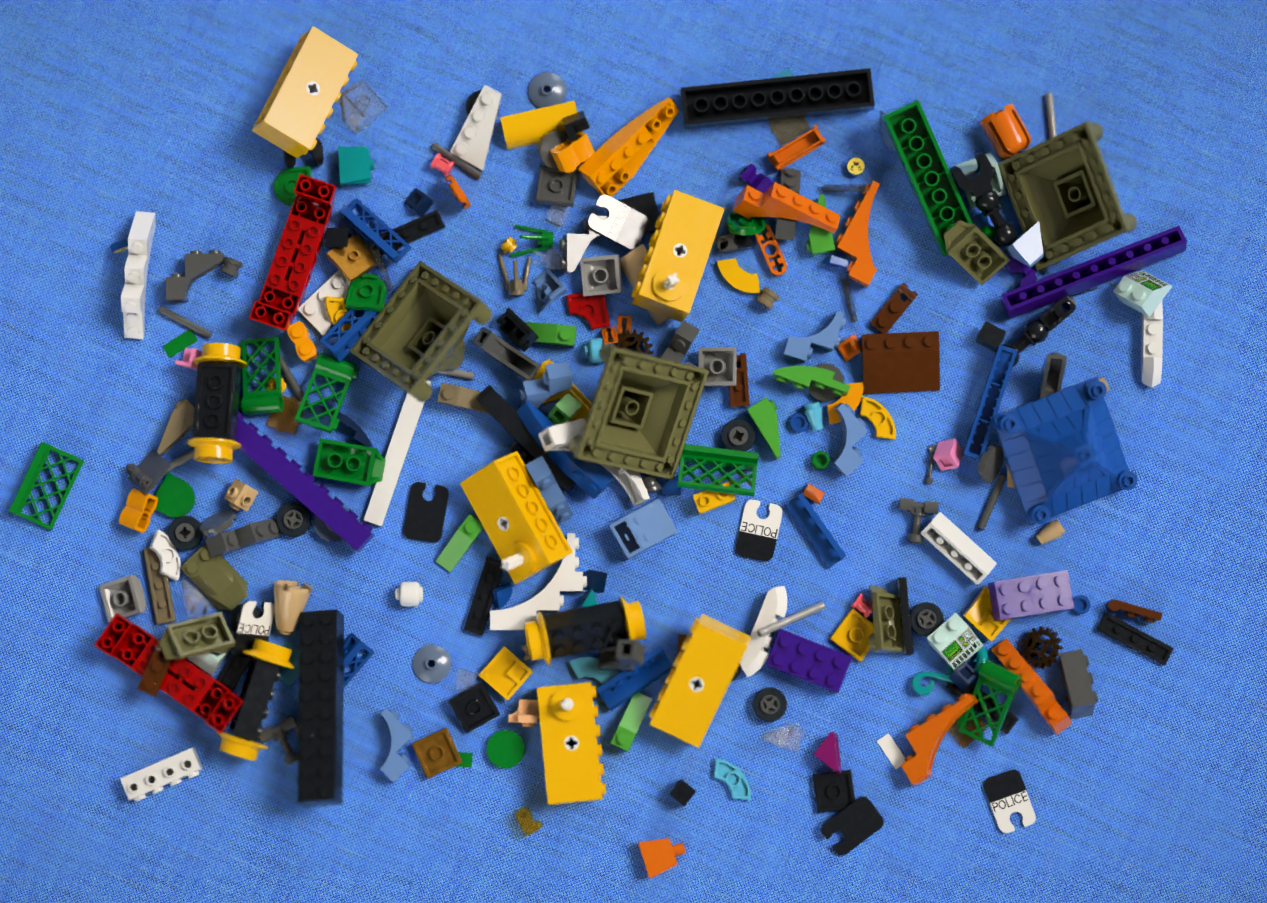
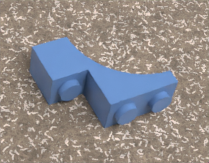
[783,311,846,363]
[520,361,572,409]
[831,403,868,477]
[525,456,574,524]
[380,708,414,783]

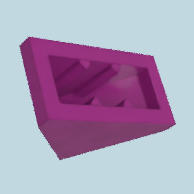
[814,732,842,774]

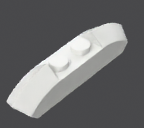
[1141,301,1163,388]
[740,586,787,677]

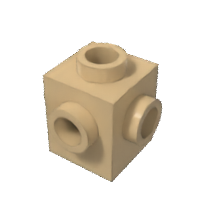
[224,478,258,511]

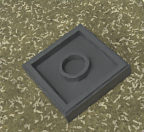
[535,166,578,207]

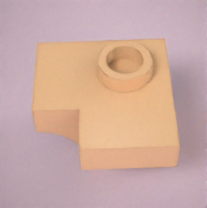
[508,699,539,727]

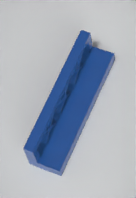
[339,198,412,264]
[319,298,388,362]
[785,493,846,568]
[344,633,375,687]
[596,646,675,711]

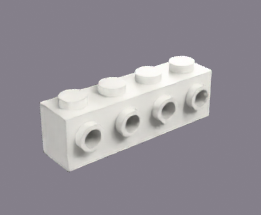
[920,512,997,585]
[120,748,203,802]

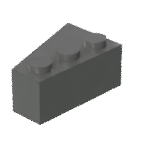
[1058,649,1098,720]

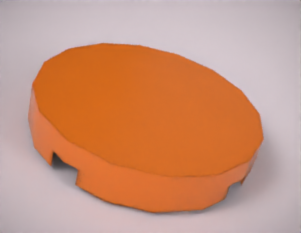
[445,174,471,209]

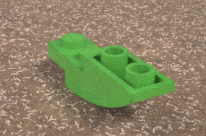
[772,366,850,396]

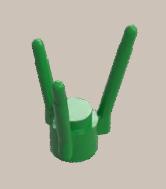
[510,224,553,257]

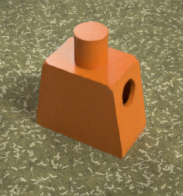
[638,838,686,878]

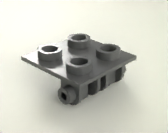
[126,449,172,495]

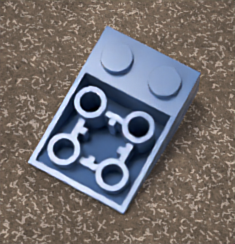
[609,499,678,560]

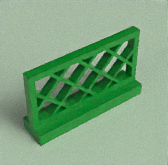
[9,442,84,530]
[677,444,759,496]

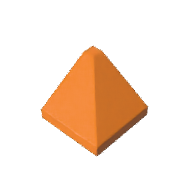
[838,334,862,362]
[803,484,825,504]

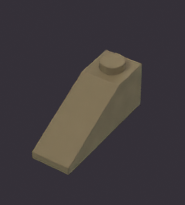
[437,382,490,414]
[157,399,195,456]

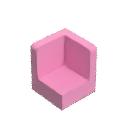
[175,348,202,370]
[933,439,963,471]

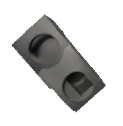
[716,233,754,254]

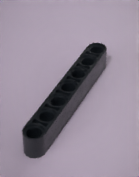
[475,385,576,493]

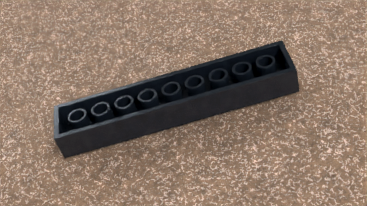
[680,68,875,129]
[298,609,344,807]

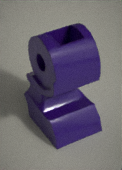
[738,163,773,193]
[1006,256,1038,288]

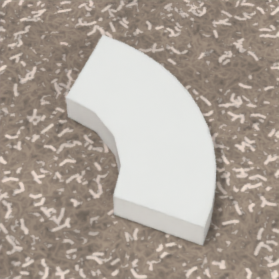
[149,530,181,581]

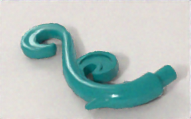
[912,640,988,696]

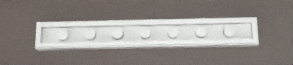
[364,380,432,526]

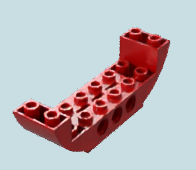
[249,174,337,331]
[95,613,243,734]

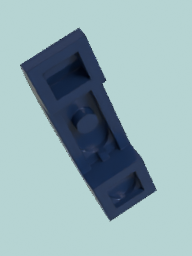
[306,405,373,447]

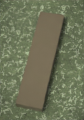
[143,548,176,625]

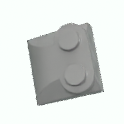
[580,254,622,296]
[698,347,737,387]
[99,575,146,622]

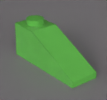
[805,194,835,257]
[525,322,577,348]
[547,393,582,425]
[747,397,781,460]
[436,514,484,573]
[611,693,652,751]

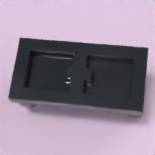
[497,307,539,352]

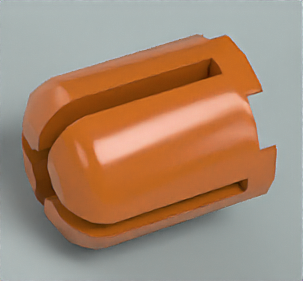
[980,104,1032,159]

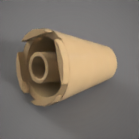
[273,580,312,635]

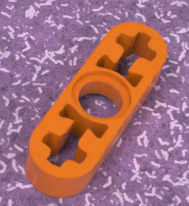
[754,224,787,276]

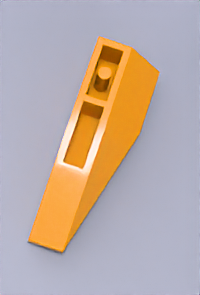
[578,97,679,197]

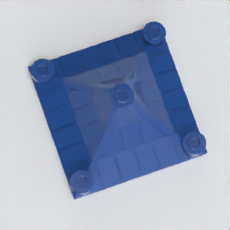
[991,377,1137,526]

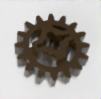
[616,329,653,355]
[1021,626,1063,669]

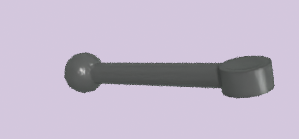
[925,445,936,485]

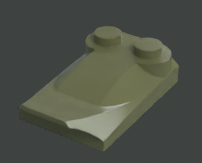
[943,220,1010,285]
[181,544,248,611]
[868,585,905,654]
[159,612,235,660]

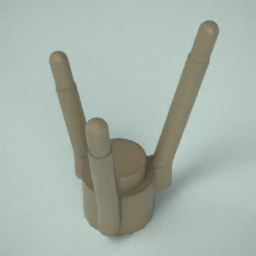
[498,253,531,296]

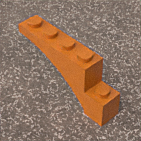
[835,180,880,287]
[733,182,841,233]
[991,638,1072,735]
[901,694,978,786]

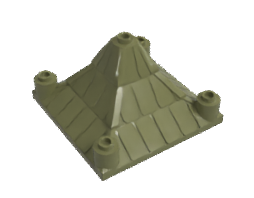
[998,121,1137,271]
[350,261,492,402]
[569,343,709,480]

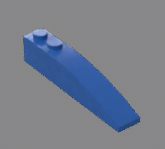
[963,345,1018,461]
[516,400,613,499]

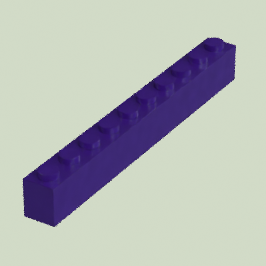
[1001,226,1187,320]
[236,411,374,553]

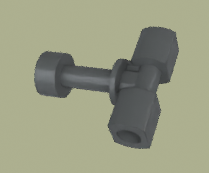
[899,498,939,543]
[259,715,298,765]

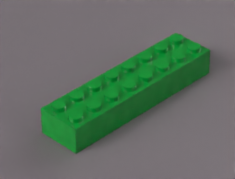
[881,100,973,256]

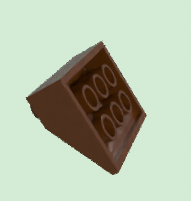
[860,331,940,394]

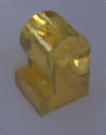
[515,807,544,837]

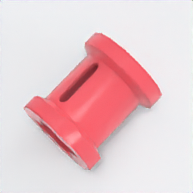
[430,153,455,177]
[851,593,873,618]

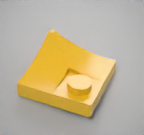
[962,586,1012,642]
[478,646,533,701]

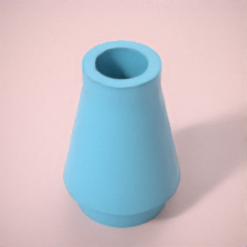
[804,402,823,431]

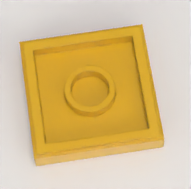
[830,608,873,662]

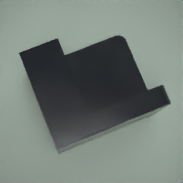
[562,111,590,142]
[325,228,354,249]
[976,322,1006,352]
[669,779,696,806]

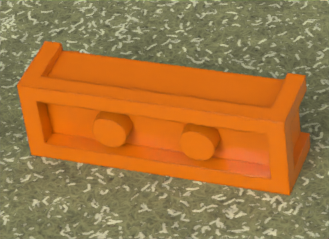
[767,124,826,172]

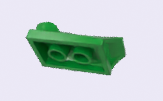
[312,438,386,486]

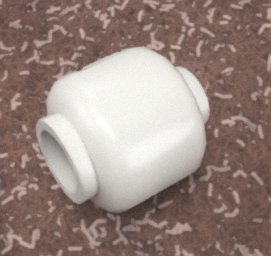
[395,582,423,607]

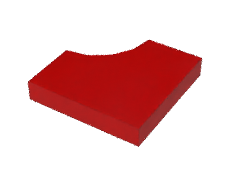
[566,292,610,330]

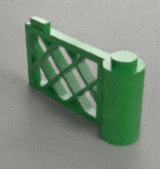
[238,336,284,416]
[295,353,359,433]
[957,660,1022,747]

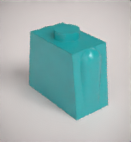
[338,146,375,187]

